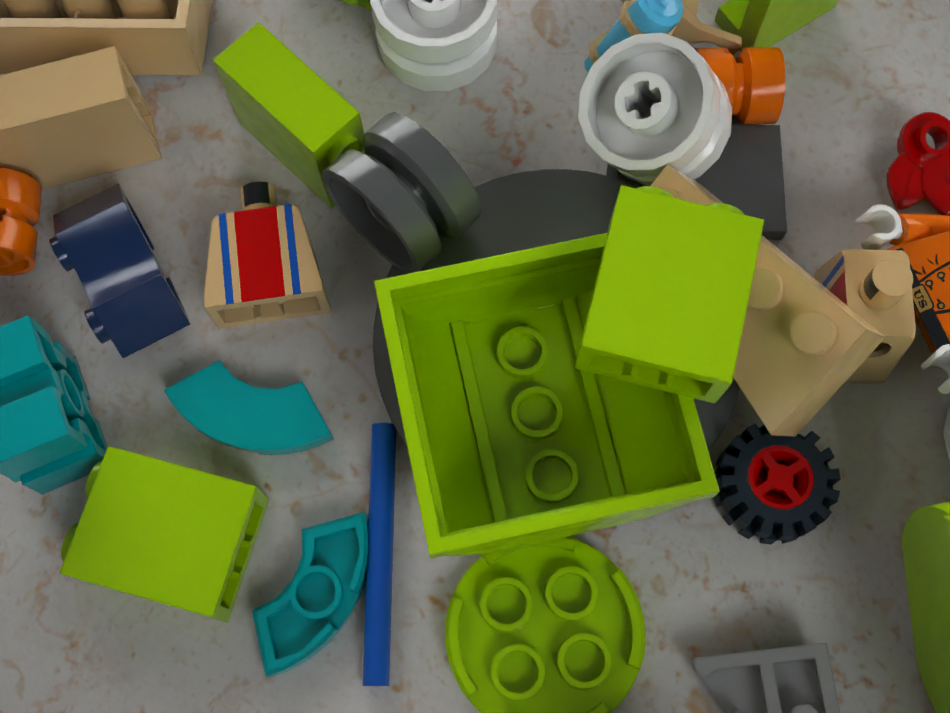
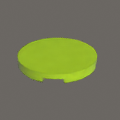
[445,536,646,713]

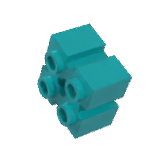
[0,315,107,495]

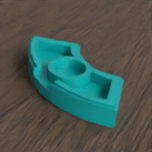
[164,360,334,455]
[252,512,369,678]

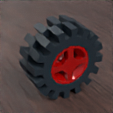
[713,423,841,545]

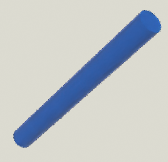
[362,423,396,686]

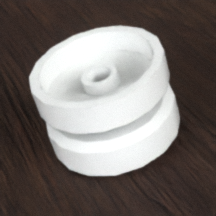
[370,0,497,91]
[578,33,732,186]

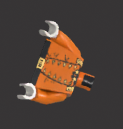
[855,204,950,394]

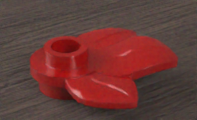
[887,112,950,216]

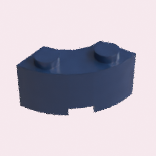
[49,183,190,358]

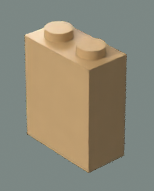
[0,46,162,190]

